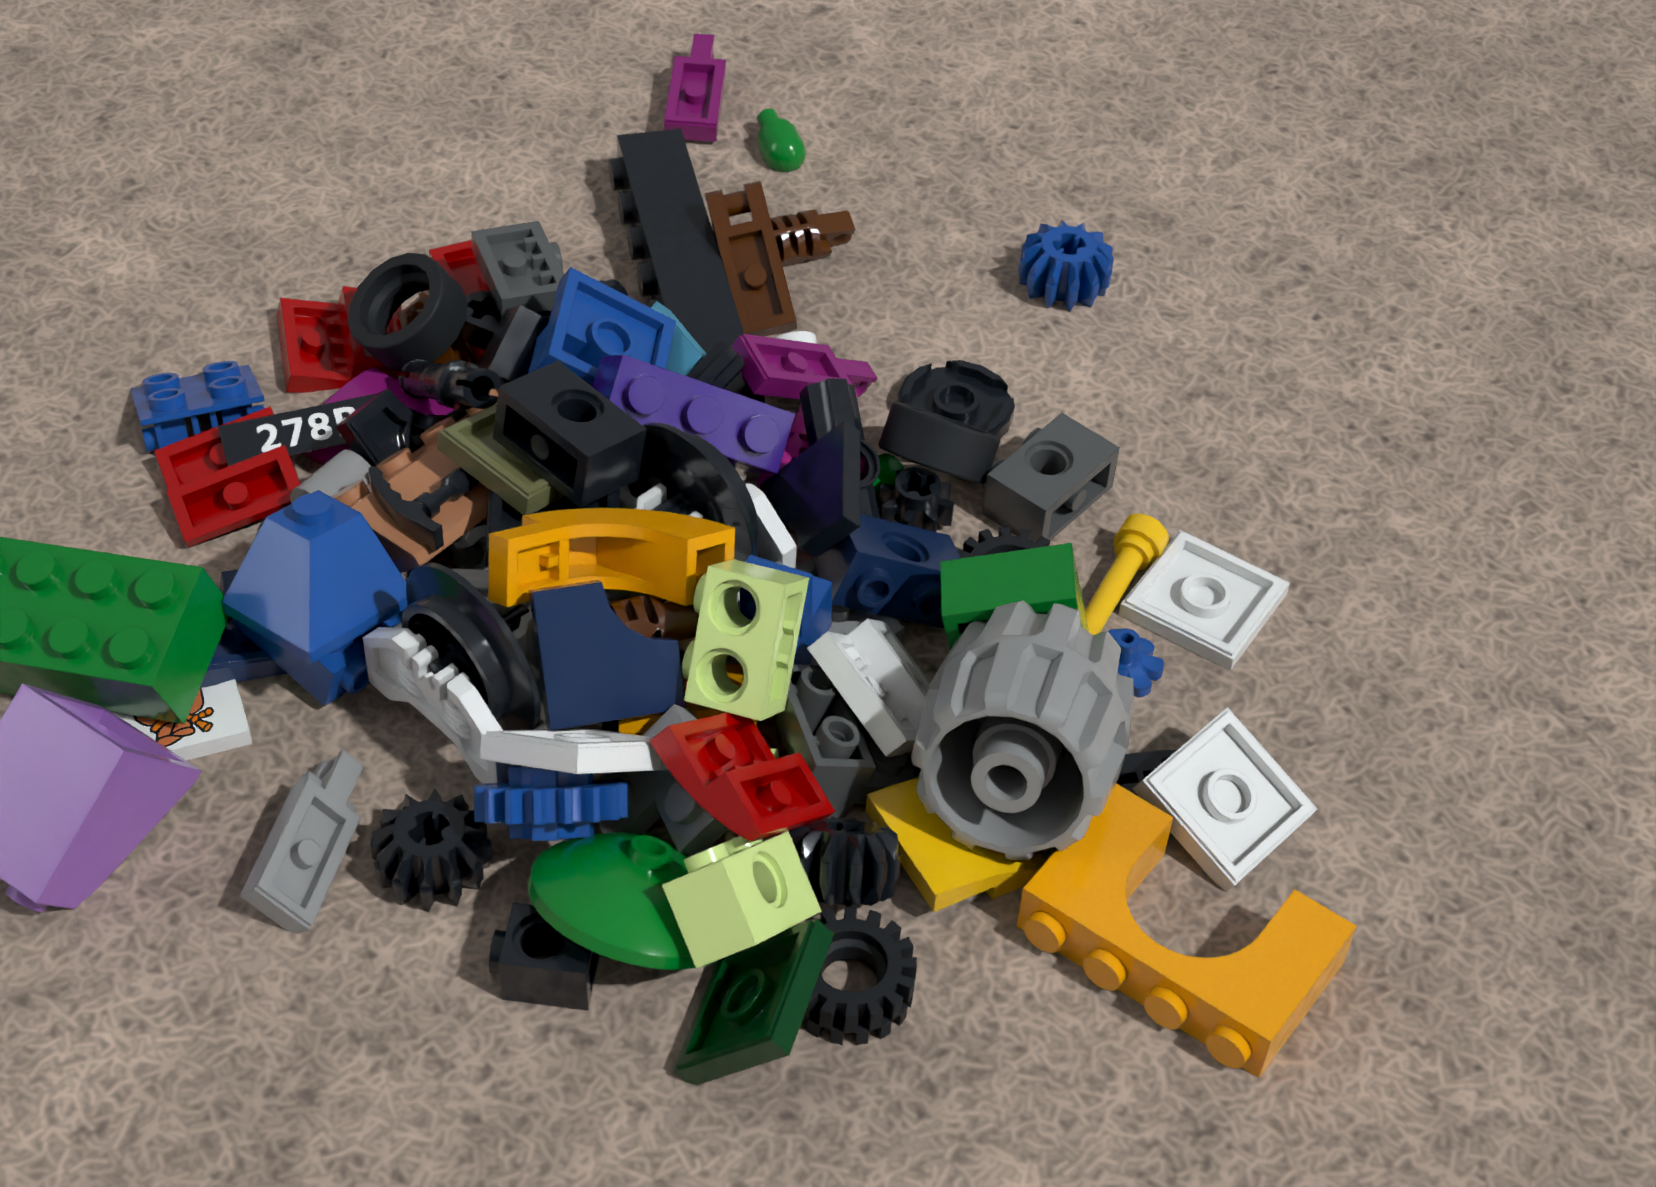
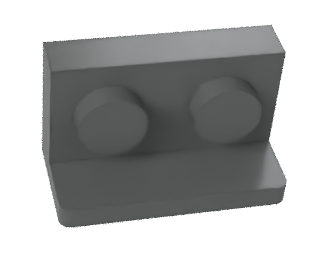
[471,221,564,317]

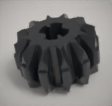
[370,788,492,912]
[788,816,901,907]

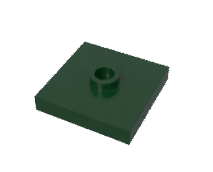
[673,919,834,1085]

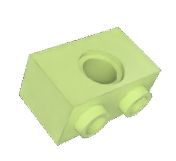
[662,831,821,968]

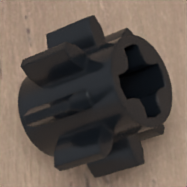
[878,467,954,532]

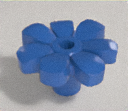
[1108,628,1164,698]

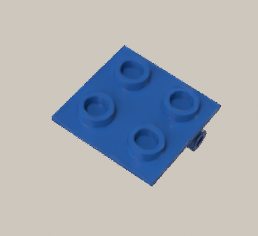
[130,361,265,453]

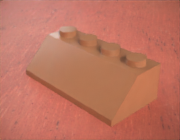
[332,390,498,573]

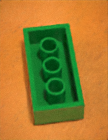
[0,537,230,724]

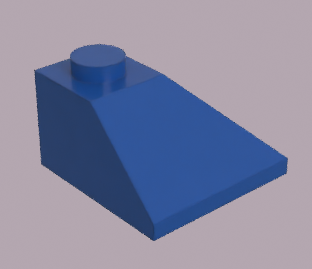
[222,490,408,664]

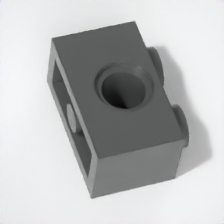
[982,413,1120,542]

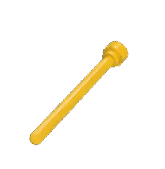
[1085,513,1169,635]

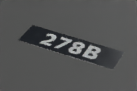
[218,393,377,466]

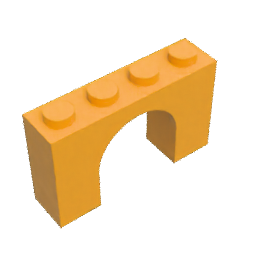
[1016,784,1357,1078]

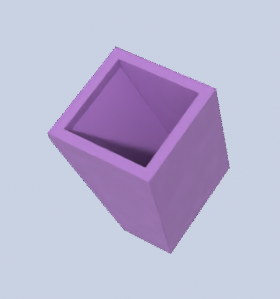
[0,683,201,912]

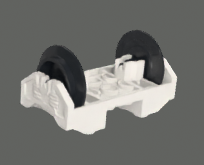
[363,422,797,784]

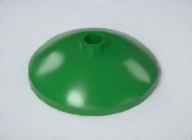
[527,832,720,970]

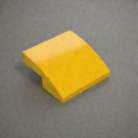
[866,778,1046,912]

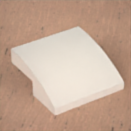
[807,618,931,757]

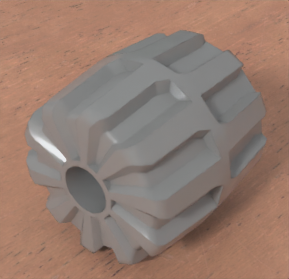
[911,601,1134,860]

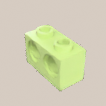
[682,559,809,721]

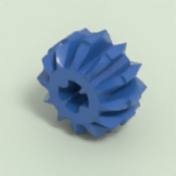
[1018,220,1114,312]

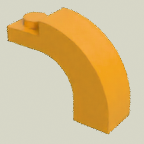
[488,508,735,607]

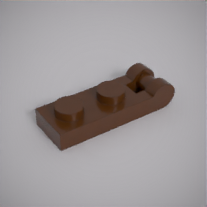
[705,181,797,336]

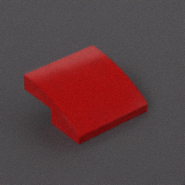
[276,286,409,393]
[154,406,301,547]
[650,712,835,842]

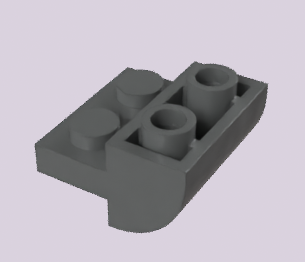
[773,664,919,819]

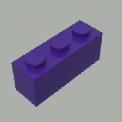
[592,354,795,474]

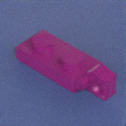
[664,33,726,142]
[731,334,878,399]

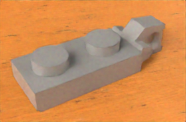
[240,750,364,934]

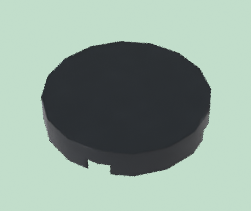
[897,360,1015,438]

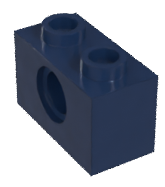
[813,514,961,629]

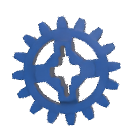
[474,765,628,841]

